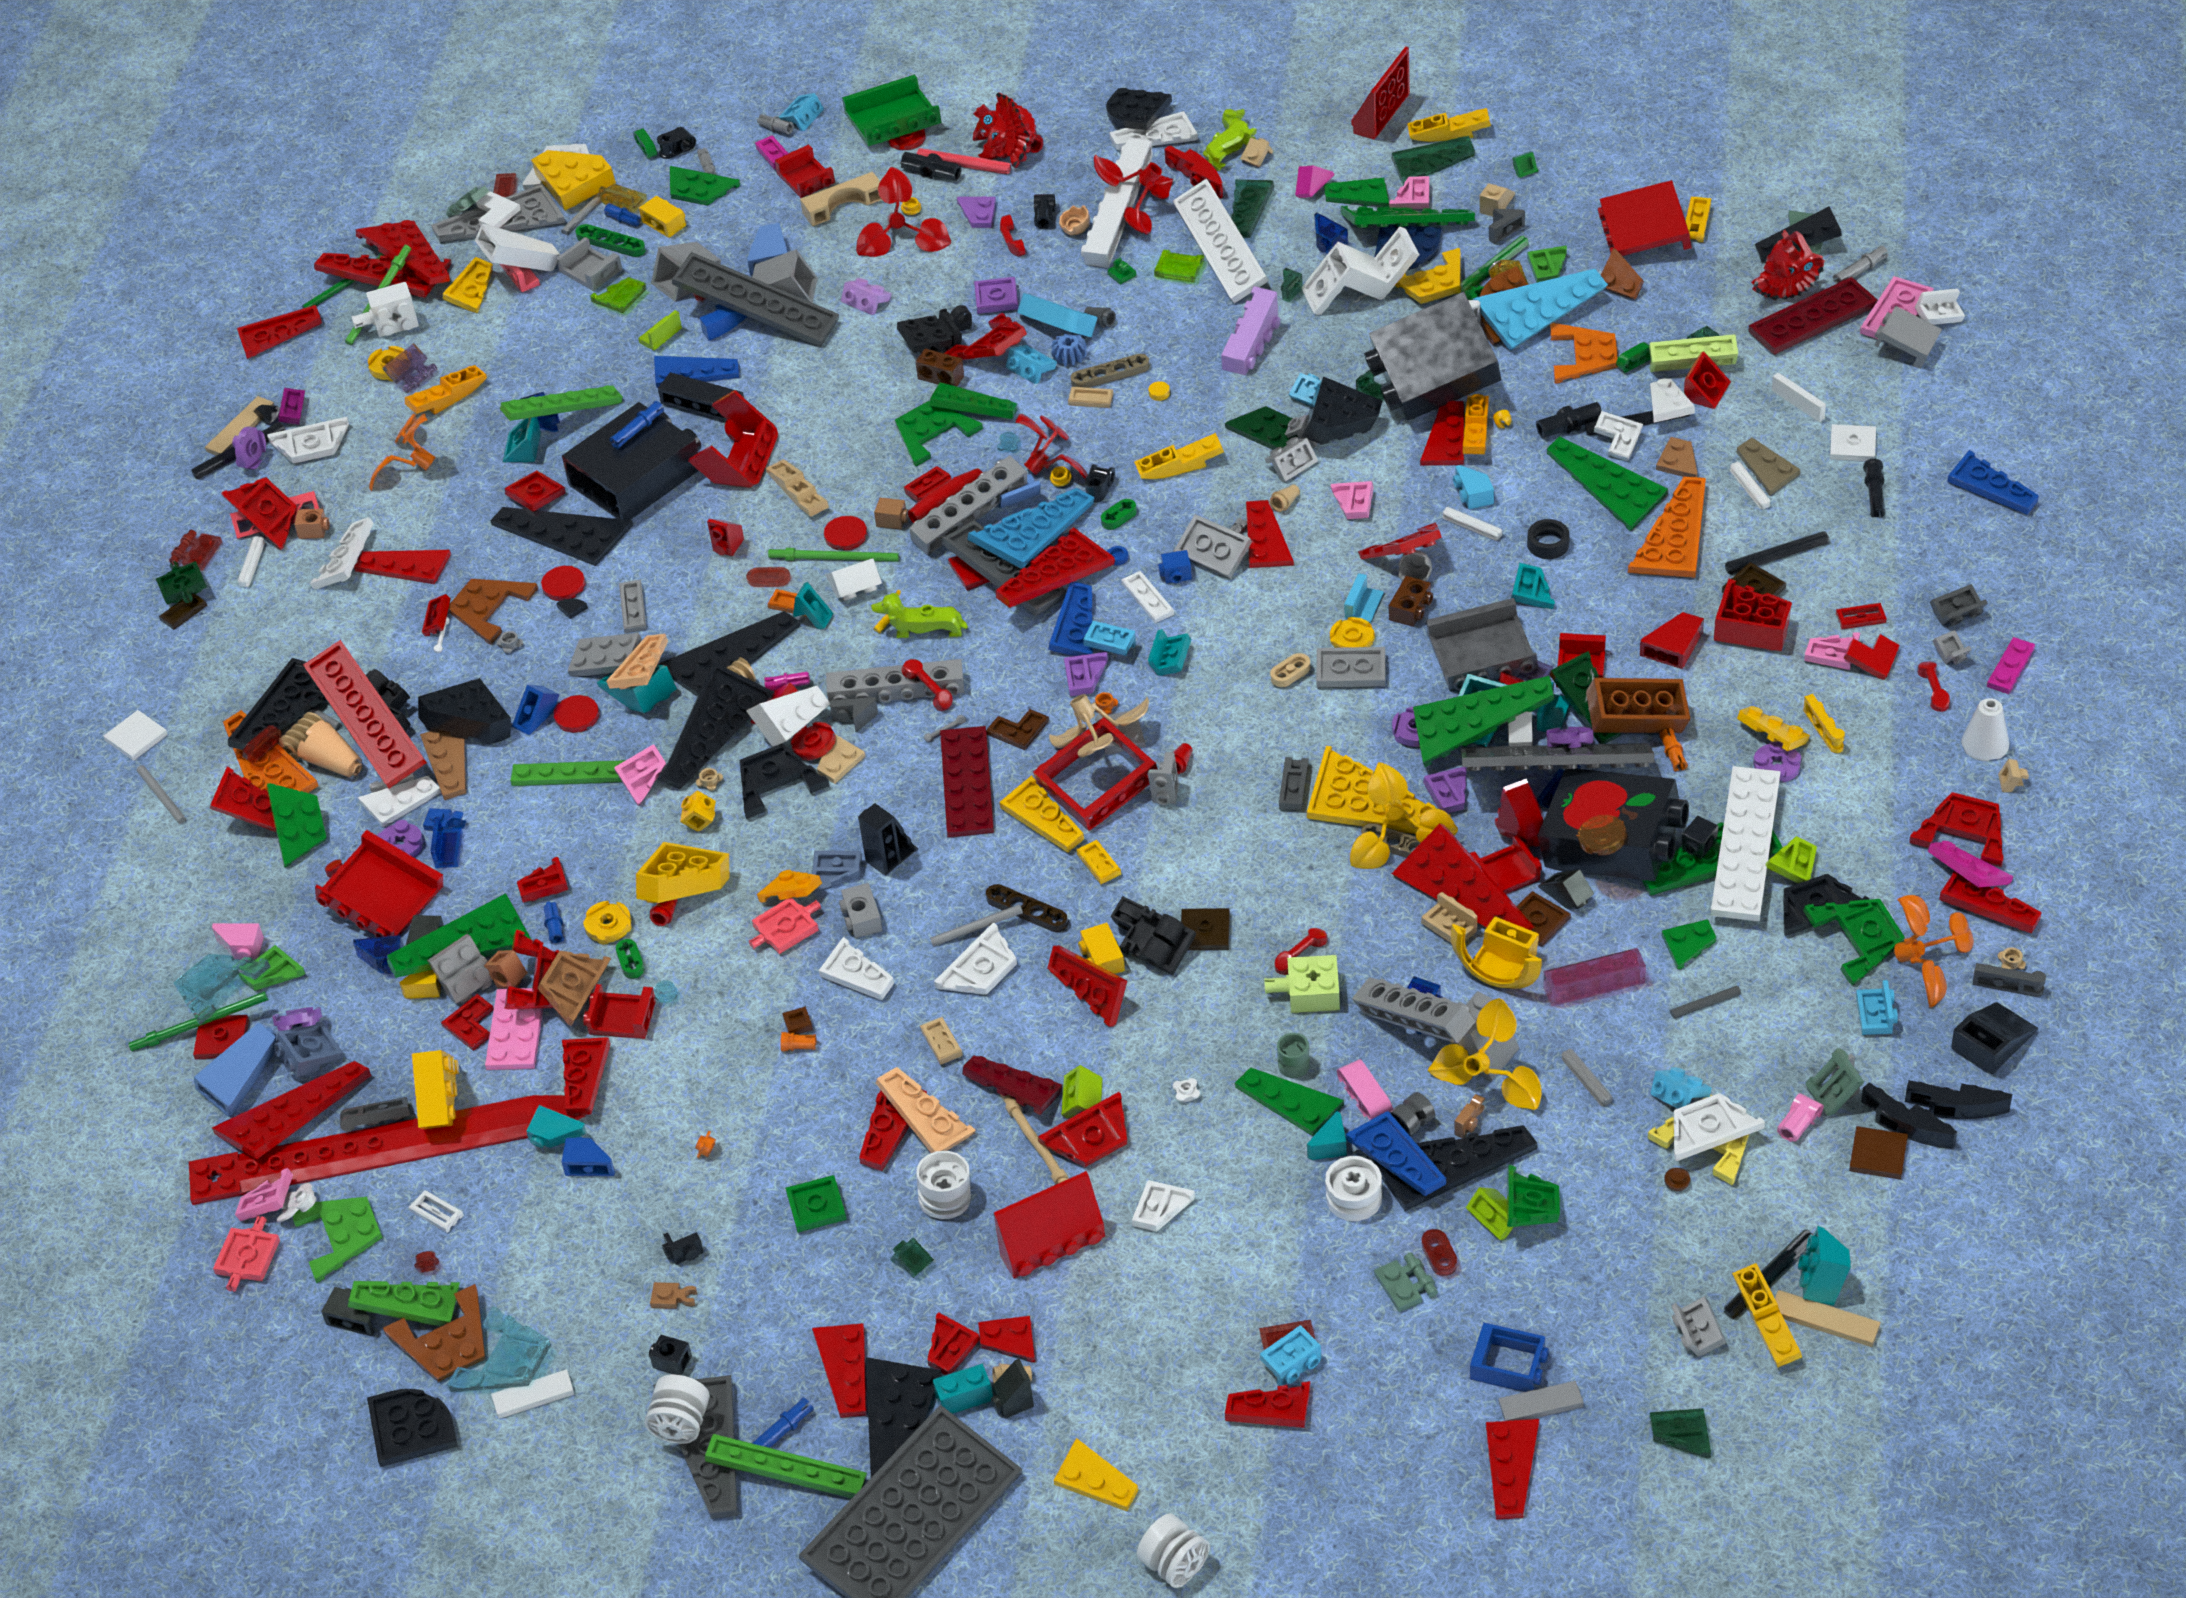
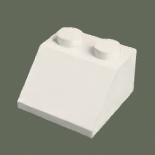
[825,558,882,601]

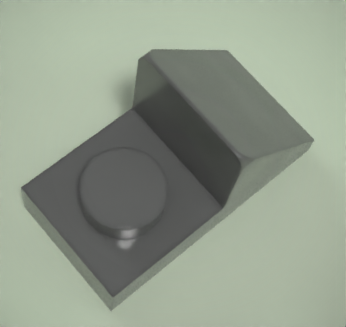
[1489,209,1525,244]
[830,697,878,732]

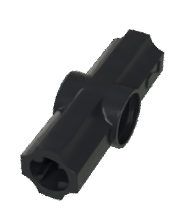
[900,151,962,181]
[1536,402,1602,438]

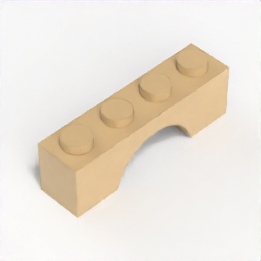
[800,171,882,227]

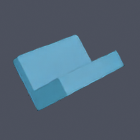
[1344,573,1384,623]

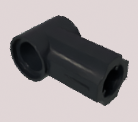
[1034,194,1056,229]

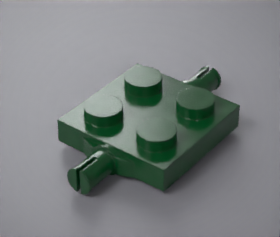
[156,561,207,605]

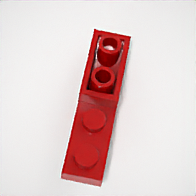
[1164,145,1223,199]

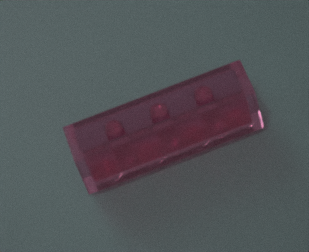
[1543,948,1646,1007]

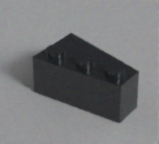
[858,803,918,875]

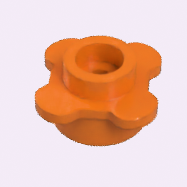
[1095,692,1118,715]
[695,1131,716,1158]

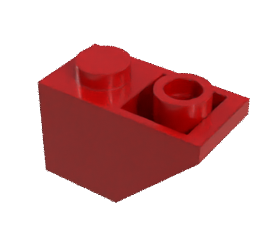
[707,519,744,556]

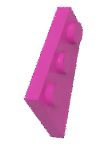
[1928,841,2014,887]

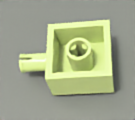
[1264,955,1340,1013]

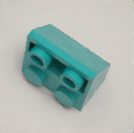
[1798,1226,1851,1306]

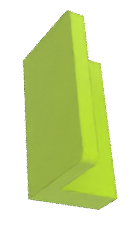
[638,310,682,351]
[1061,1065,1102,1118]
[1465,1187,1514,1240]

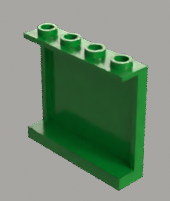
[842,74,942,147]

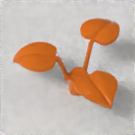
[369,413,436,491]
[1894,895,1974,1007]

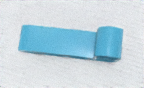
[1017,293,1098,337]

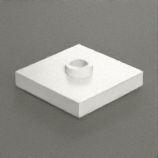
[1830,424,1876,461]

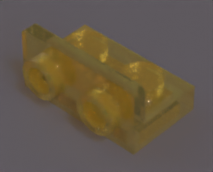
[599,183,647,213]

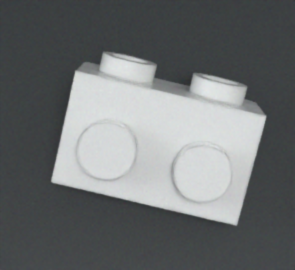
[1915,289,1965,325]

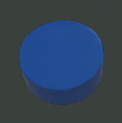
[1107,546,1128,566]

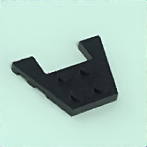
[739,743,829,819]

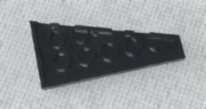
[490,507,633,566]
[227,658,326,752]
[659,662,775,789]
[1367,1125,1537,1211]
[866,1357,942,1478]

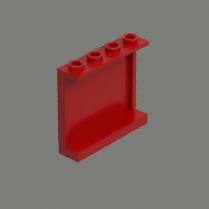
[1597,180,1692,256]
[315,830,443,944]

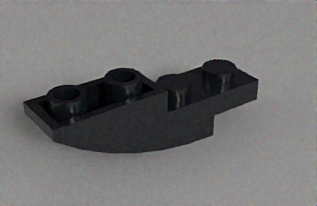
[1905,1080,2013,1119]
[1861,1082,1957,1149]

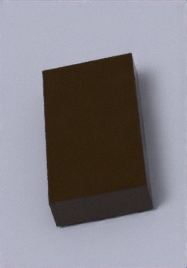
[159,594,208,630]

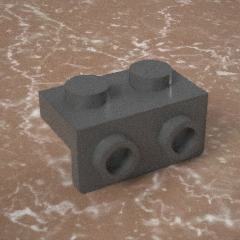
[1930,584,1988,626]

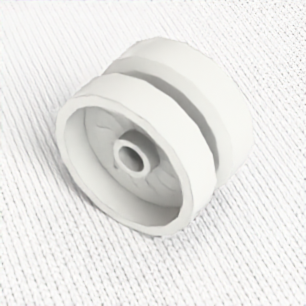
[1325,1156,1382,1221]

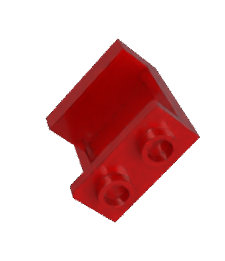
[775,144,835,198]
[1556,633,1606,687]
[1470,835,1542,894]
[583,984,656,1039]

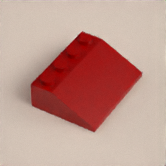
[1351,46,1410,140]
[994,1171,1105,1279]

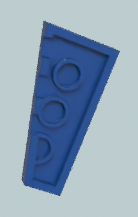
[654,356,739,388]
[1048,582,1093,656]
[1346,1111,1446,1196]

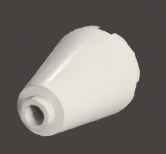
[1961,698,2010,761]

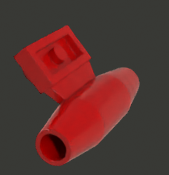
[904,466,983,523]

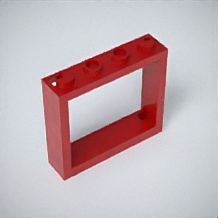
[1033,717,1158,831]

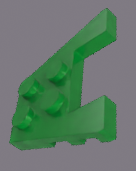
[895,401,983,467]
[1803,899,1905,986]

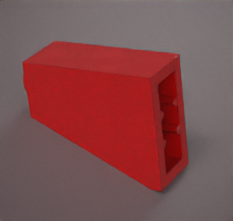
[1640,612,1704,669]

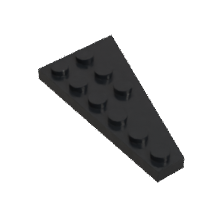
[659,611,800,696]

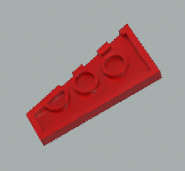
[237,305,322,359]
[1420,401,1464,466]
[562,1037,611,1116]
[859,1089,927,1171]
[1486,1419,1539,1520]

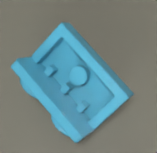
[1856,980,1898,1035]
[1651,1067,1712,1109]

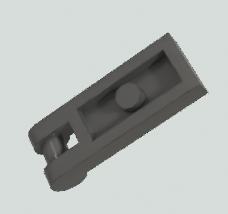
[1279,757,1309,810]
[1972,963,2046,997]
[340,1097,410,1132]

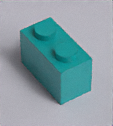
[933,1363,993,1414]

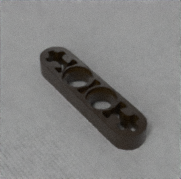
[986,884,1068,932]

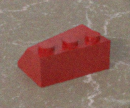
[1714,578,1792,651]

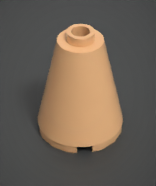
[297,720,362,777]

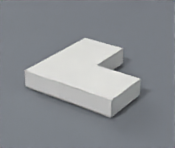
[477,191,521,228]
[1594,411,1643,461]

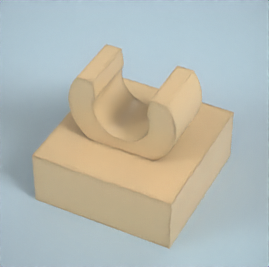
[1998,759,2029,792]

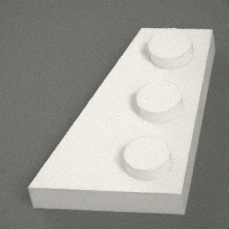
[1650,378,1695,423]
[358,776,441,828]

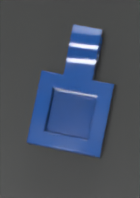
[423,808,466,832]

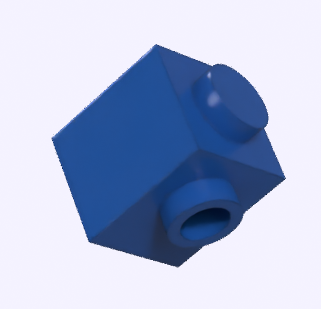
[1158,550,1192,584]

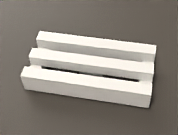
[409,1190,464,1233]

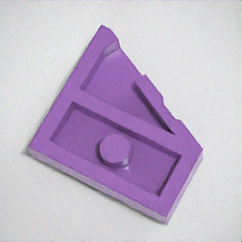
[957,196,996,228]
[1064,652,1108,696]
[1423,767,1467,813]

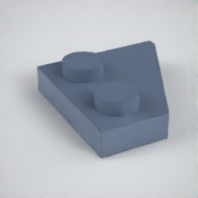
[812,851,862,893]

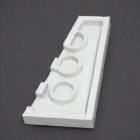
[1109,111,1198,150]
[310,517,374,589]

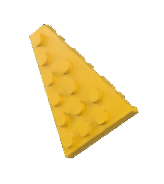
[1307,746,1451,834]

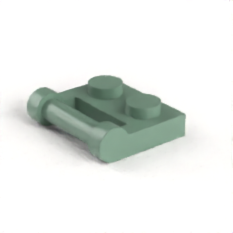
[1805,1048,1864,1116]

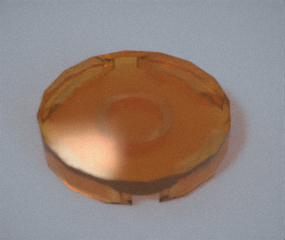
[1578,815,1627,855]

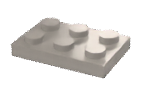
[1173,514,1252,579]
[568,633,642,677]
[1316,647,1385,687]

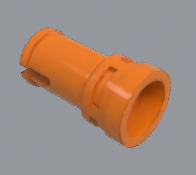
[781,1032,817,1051]

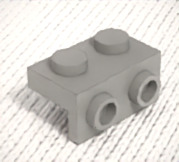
[1671,1296,1727,1356]

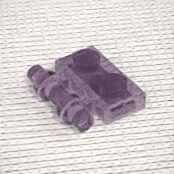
[383,343,438,393]

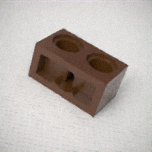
[915,349,964,387]
[1388,576,1433,627]

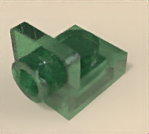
[1281,268,1303,302]
[1356,370,1384,400]
[890,1237,934,1279]

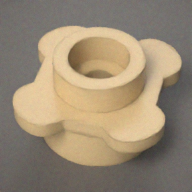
[696,768,723,791]
[1998,947,2026,970]

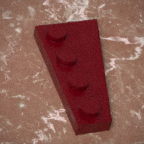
[962,1055,1063,1115]

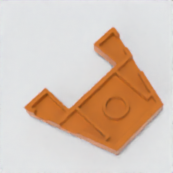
[1550,323,1618,383]

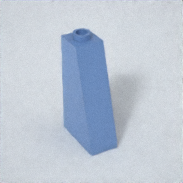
[194,1022,277,1117]

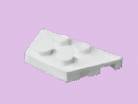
[267,417,349,464]
[934,923,1017,995]
[1674,1093,1765,1161]

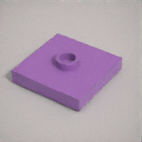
[974,277,1018,314]

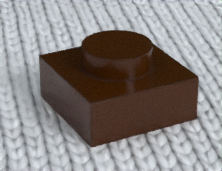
[782,1006,813,1035]

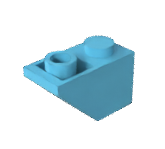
[1453,465,1494,509]

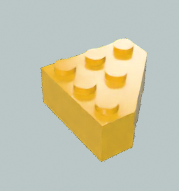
[531,150,616,210]
[636,842,730,903]
[412,1050,459,1129]

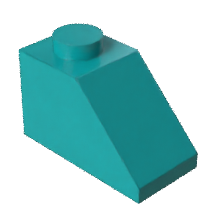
[526,1105,586,1148]

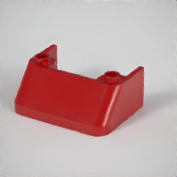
[688,390,778,488]

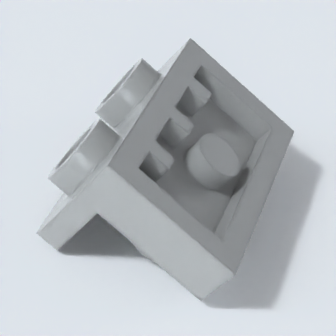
[1264,437,1318,482]
[1148,752,1179,805]

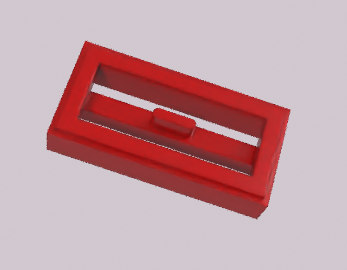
[422,594,451,636]
[1835,603,1887,630]

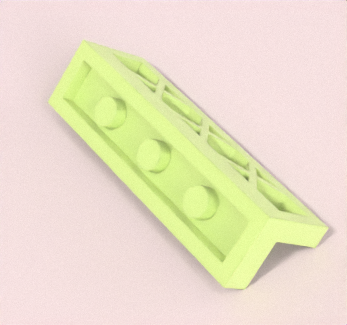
[1649,334,1738,372]

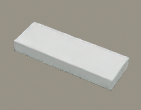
[1772,373,1826,422]
[1121,571,1174,623]
[491,1369,574,1419]

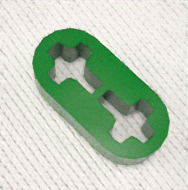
[633,128,657,159]
[1616,342,1651,373]
[1101,499,1137,530]
[615,939,644,979]

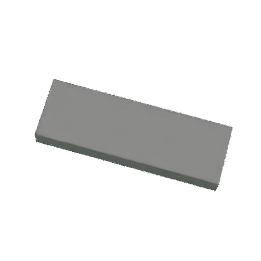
[619,580,647,633]
[1498,1381,1584,1421]

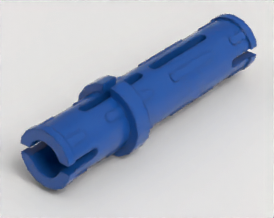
[609,401,664,449]
[752,1397,814,1448]

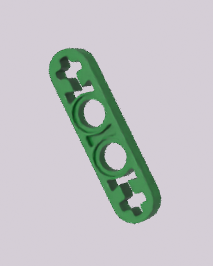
[575,224,646,257]

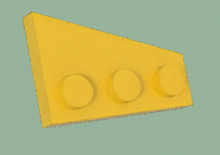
[443,257,493,313]
[1737,706,1810,751]
[1054,1438,1138,1511]

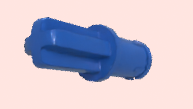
[604,203,641,227]
[543,901,564,944]

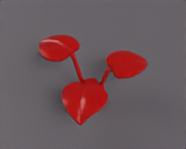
[1094,155,1173,235]
[856,167,951,257]
[1015,414,1088,479]

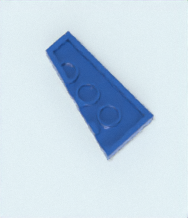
[1947,450,2039,515]

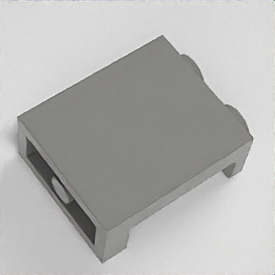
[557,237,622,291]
[1874,306,1942,369]

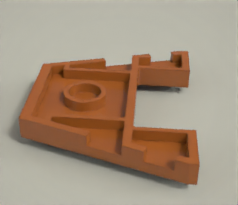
[448,579,538,645]
[383,1284,486,1382]

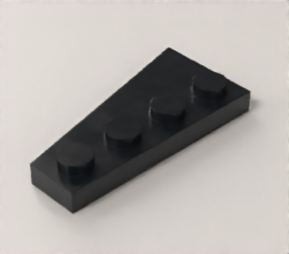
[1755,206,1842,262]

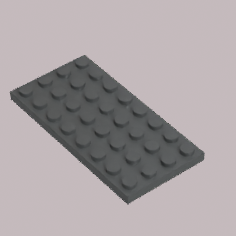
[1461,743,1655,771]
[799,1405,1022,1598]

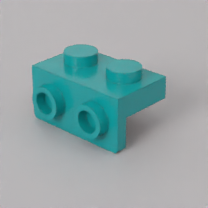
[1148,629,1192,676]

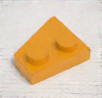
[757,870,822,903]

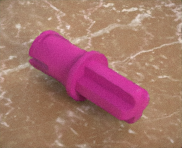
[764,672,810,691]

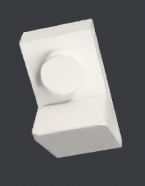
[1507,711,1532,746]

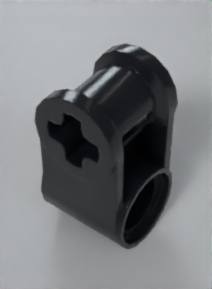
[657,127,696,159]
[1085,464,1115,503]

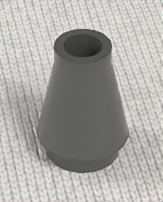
[1084,306,1116,328]

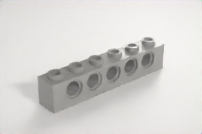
[910,455,1027,555]
[826,659,965,707]
[1352,977,1476,1044]

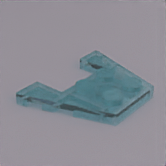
[173,954,271,1025]
[447,1306,551,1392]

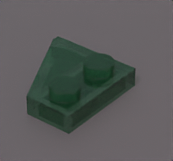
[1649,1408,1711,1459]

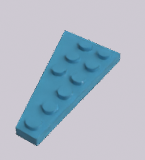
[967,488,1095,569]

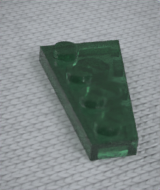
[1391,136,1475,186]
[1231,179,1275,238]

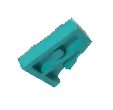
[1511,563,1555,609]

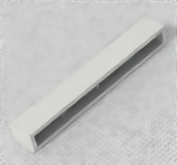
[1081,138,1153,268]

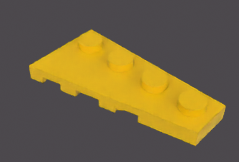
[1000,775,1084,853]

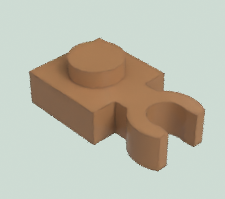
[1454,1094,1485,1138]
[650,1282,697,1309]

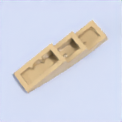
[765,459,829,517]

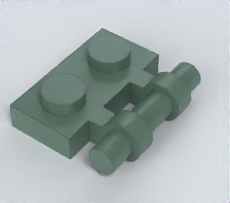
[446,185,490,217]
[1374,1252,1438,1312]

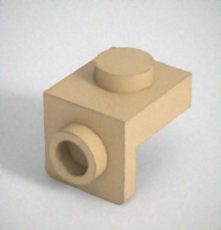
[1240,138,1273,167]

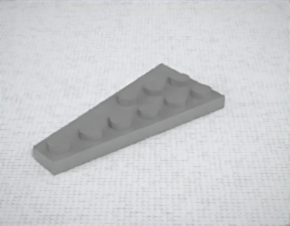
[431,184,565,242]

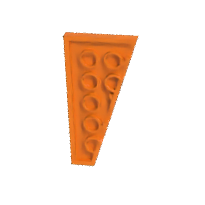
[1628,477,1706,578]
[223,710,319,793]

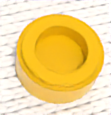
[1148,381,1170,401]

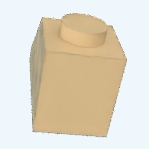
[1480,183,1515,217]

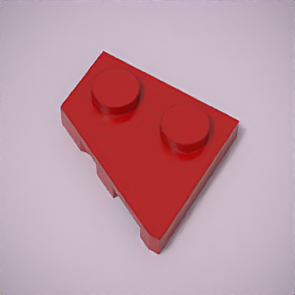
[517,857,568,903]
[927,1312,980,1375]
[978,1316,1035,1362]

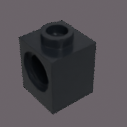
[1681,815,1718,859]
[649,1334,692,1375]

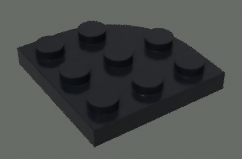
[1106,88,1172,130]
[367,1389,458,1467]

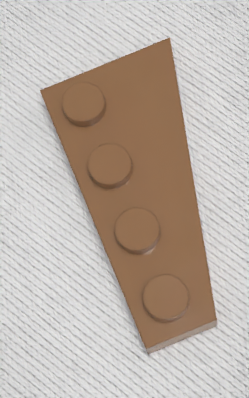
[420,730,466,800]

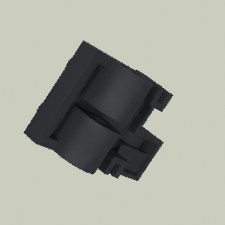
[897,305,972,353]
[366,669,411,731]
[1111,896,1196,975]

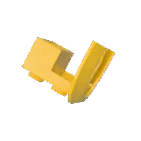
[1451,917,1542,989]

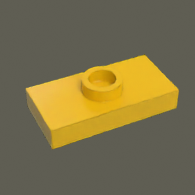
[1076,840,1121,884]

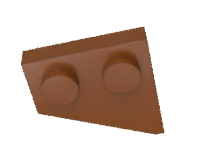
[1601,248,1644,300]

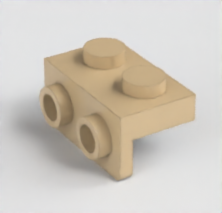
[1421,892,1477,943]

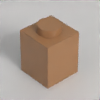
[874,497,909,530]

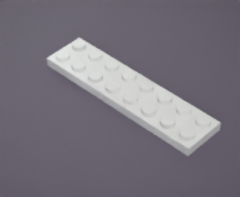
[1173,179,1269,304]
[1711,766,1780,922]

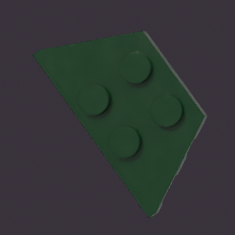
[1225,406,1298,450]

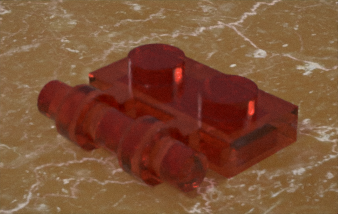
[169,529,222,571]

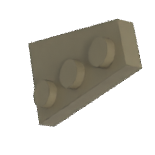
[1736,437,1801,496]

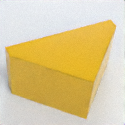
[399,970,441,999]

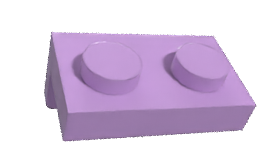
[841,278,892,315]

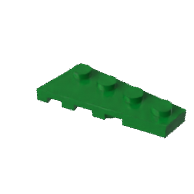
[1235,1067,1344,1137]

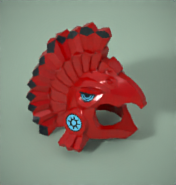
[973,92,1037,168]
[1751,230,1825,301]

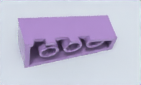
[1221,286,1280,375]

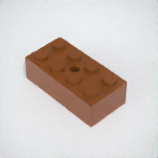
[1586,678,1690,733]

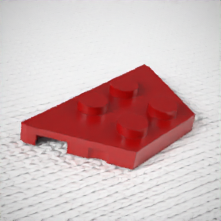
[221,477,298,550]
[1038,1092,1127,1168]

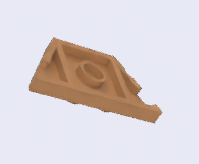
[538,951,611,1026]

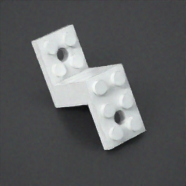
[1301,227,1419,315]

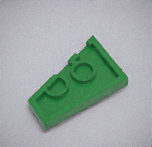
[1324,178,1389,207]

